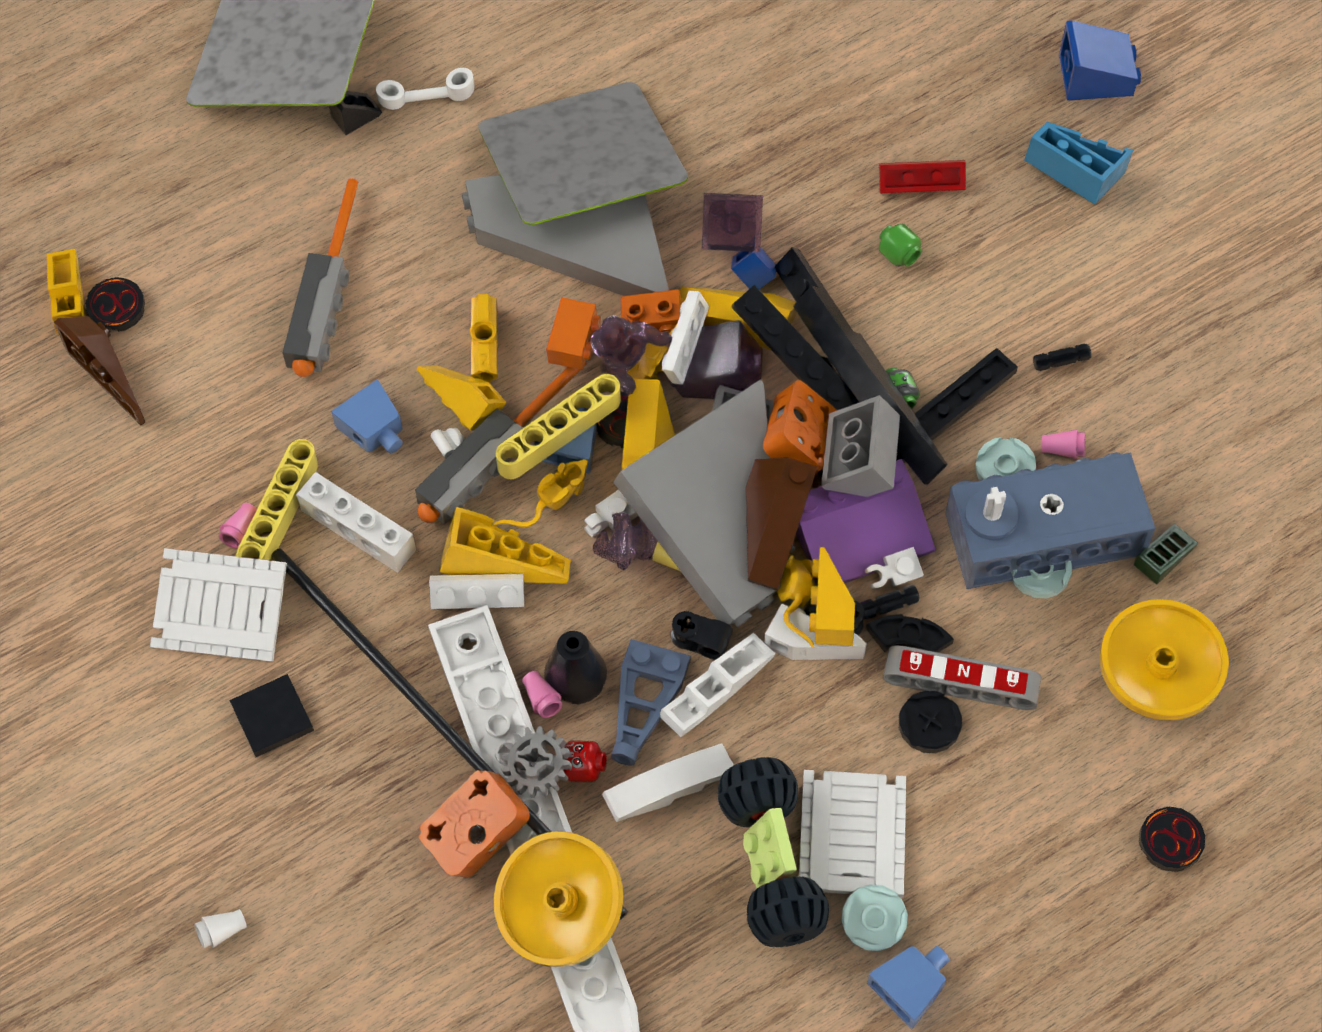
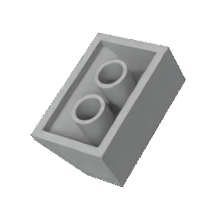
[821,395,900,497]

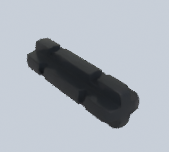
[1033,344,1092,371]
[861,585,920,619]

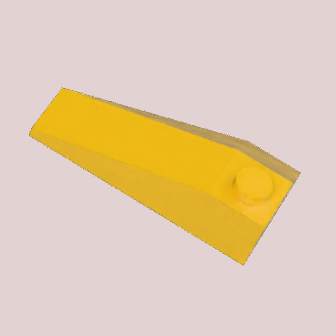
[679,286,797,350]
[622,378,675,470]
[440,507,571,584]

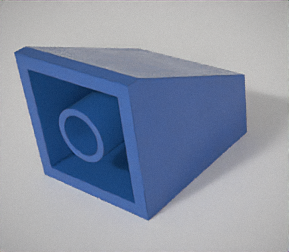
[1059,21,1141,100]

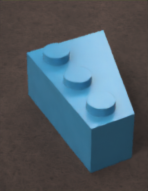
[1024,122,1134,205]

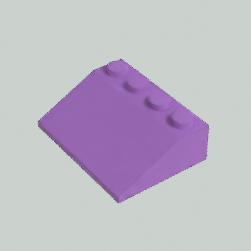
[796,459,936,583]

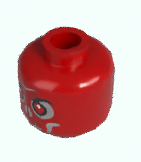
[563,740,607,783]

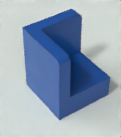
[731,240,776,289]

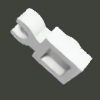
[865,547,924,589]

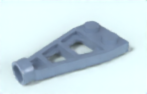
[611,639,691,766]

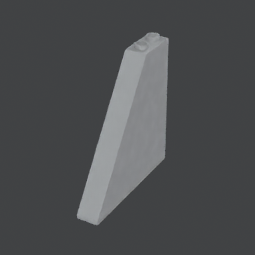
[462,175,669,296]
[613,380,780,627]

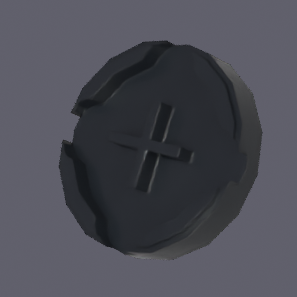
[898,691,962,753]

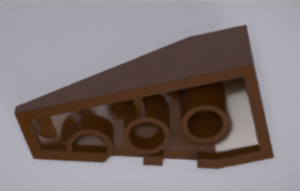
[54,316,145,426]
[746,457,817,591]

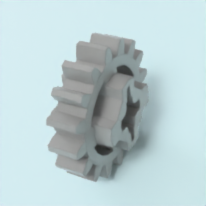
[501,726,572,798]

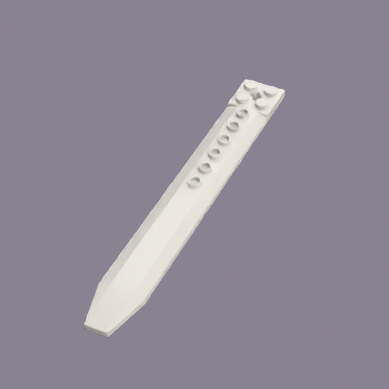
[428,605,640,1032]

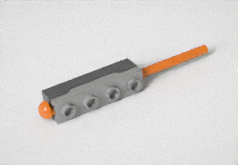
[282,178,359,377]
[415,360,587,525]

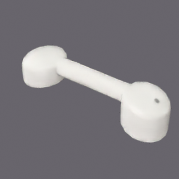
[376,68,475,110]

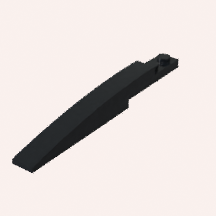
[775,247,948,485]

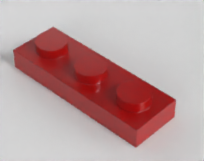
[879,160,966,194]

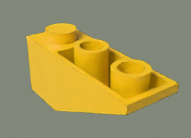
[416,365,507,430]
[809,547,855,646]

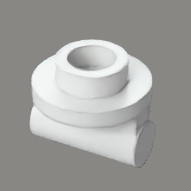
[431,428,465,459]

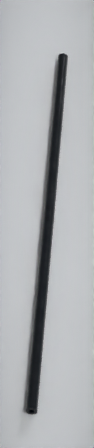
[272,548,628,920]

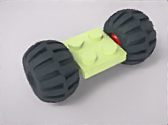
[718,757,829,947]

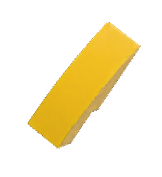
[46,249,85,335]

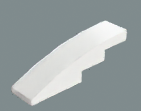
[660,633,775,737]
[602,743,734,822]

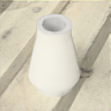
[194,909,247,948]

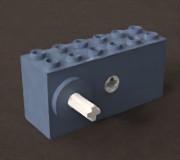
[945,452,1155,589]

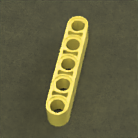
[496,374,621,479]
[236,439,318,561]

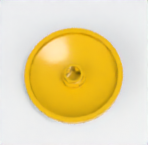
[1100,599,1229,720]
[494,831,623,967]

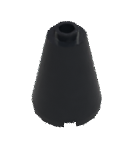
[544,631,607,705]

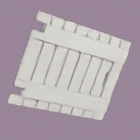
[150,548,287,662]
[799,770,906,898]

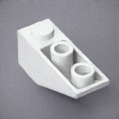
[764,604,867,660]

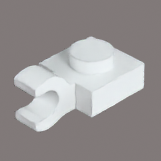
[584,490,638,537]

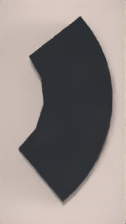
[866,614,954,653]

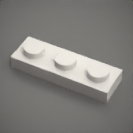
[662,290,709,385]
[429,574,525,609]

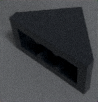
[329,91,382,135]

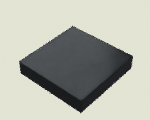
[229,674,314,757]

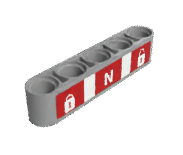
[883,645,1041,710]

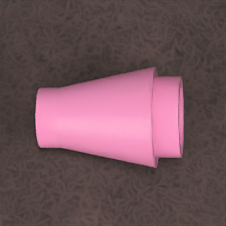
[1042,429,1085,459]
[219,503,257,549]
[522,671,562,718]

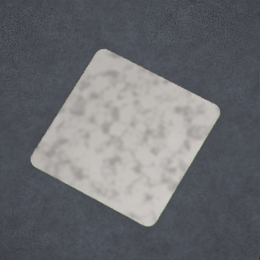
[186,0,375,107]
[478,82,688,225]

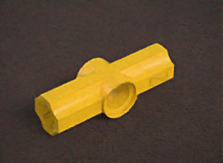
[470,294,498,383]

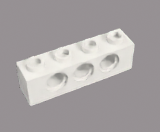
[296,472,416,573]

